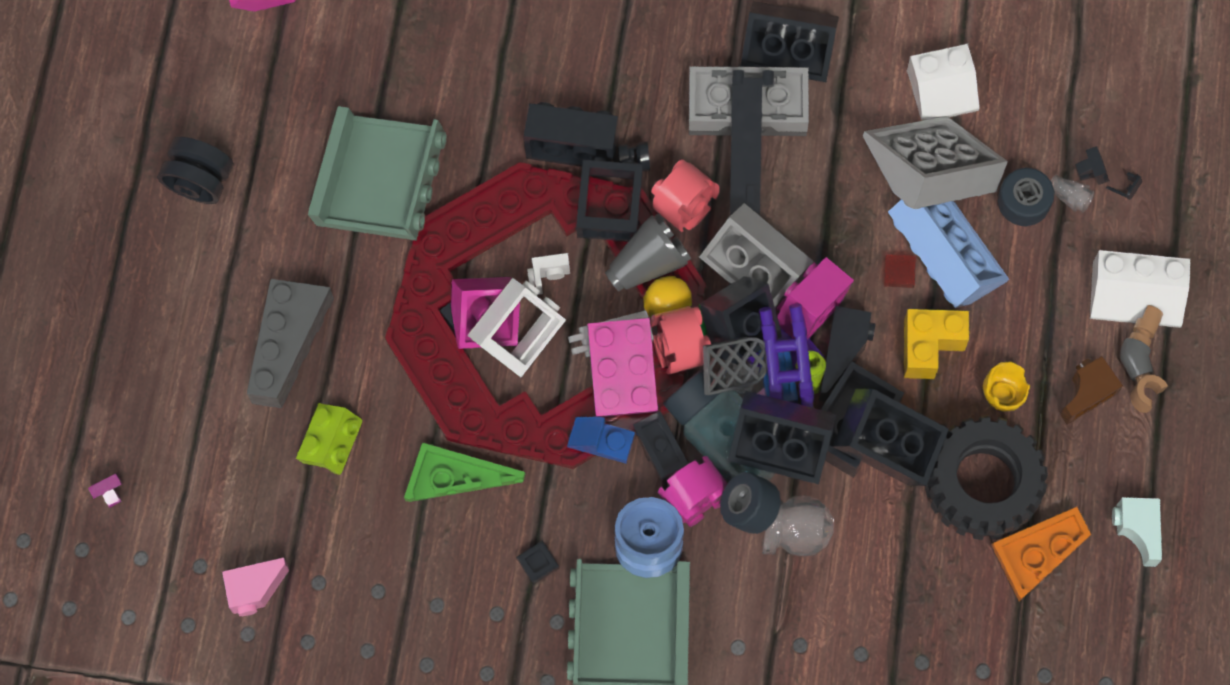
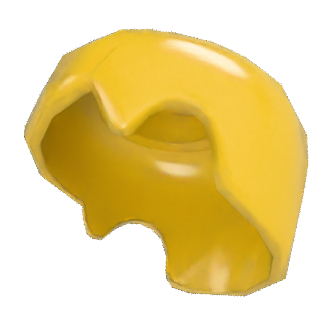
[643,276,692,318]
[983,361,1030,412]

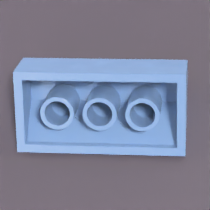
[888,199,1009,308]

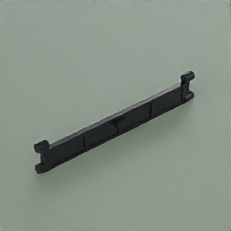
[729,70,774,285]

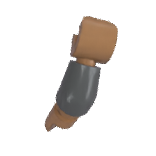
[1120,305,1168,413]

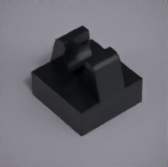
[1075,146,1110,185]

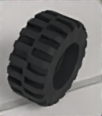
[925,416,1048,540]

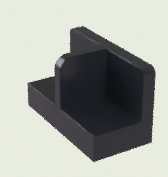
[633,411,689,481]

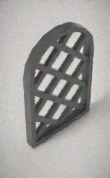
[703,337,768,395]

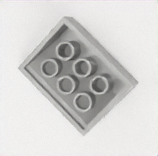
[863,116,1008,209]

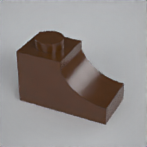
[1060,356,1123,425]

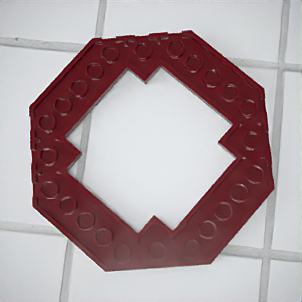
[385,162,706,469]

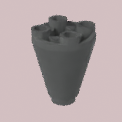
[605,213,691,292]

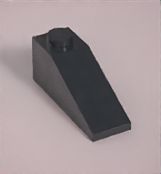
[819,306,876,402]

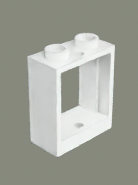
[467,278,566,377]

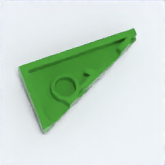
[404,443,525,502]

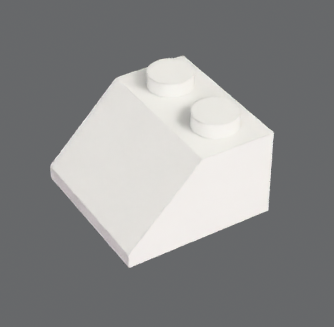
[907,44,980,121]

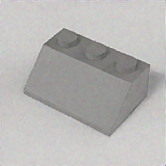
[699,203,814,307]

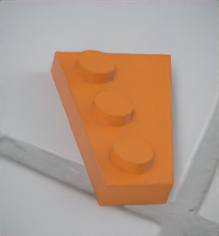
[992,507,1091,601]

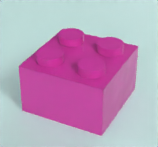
[777,257,854,340]

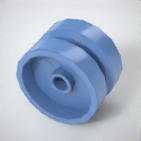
[615,497,684,578]

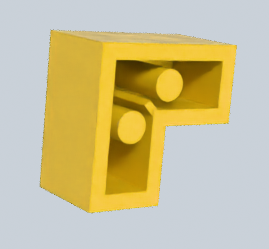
[904,309,969,379]

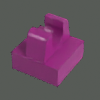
[88,473,123,508]

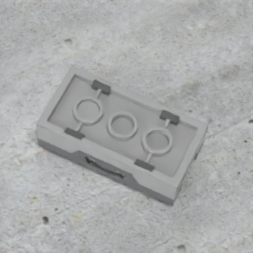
[689,67,809,136]

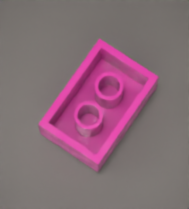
[588,318,658,417]

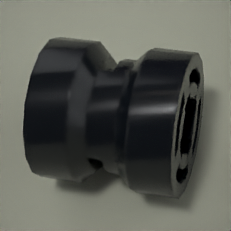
[618,142,650,171]

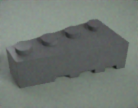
[247,279,334,408]

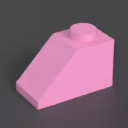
[222,558,289,616]

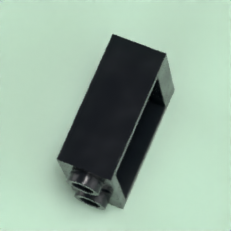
[576,158,643,242]

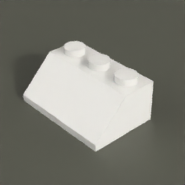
[1090,250,1190,328]

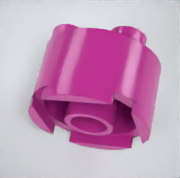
[658,456,728,527]

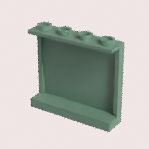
[308,106,447,241]
[567,559,690,685]

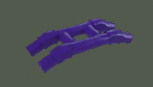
[759,303,814,408]

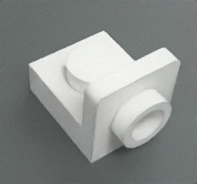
[527,253,570,295]

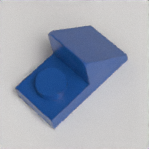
[567,417,635,464]

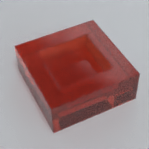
[884,254,916,288]

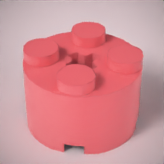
[651,159,720,232]
[651,306,712,375]

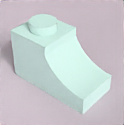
[1112,498,1162,567]

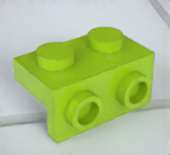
[296,403,362,475]

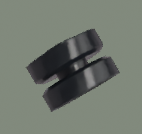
[157,136,234,204]

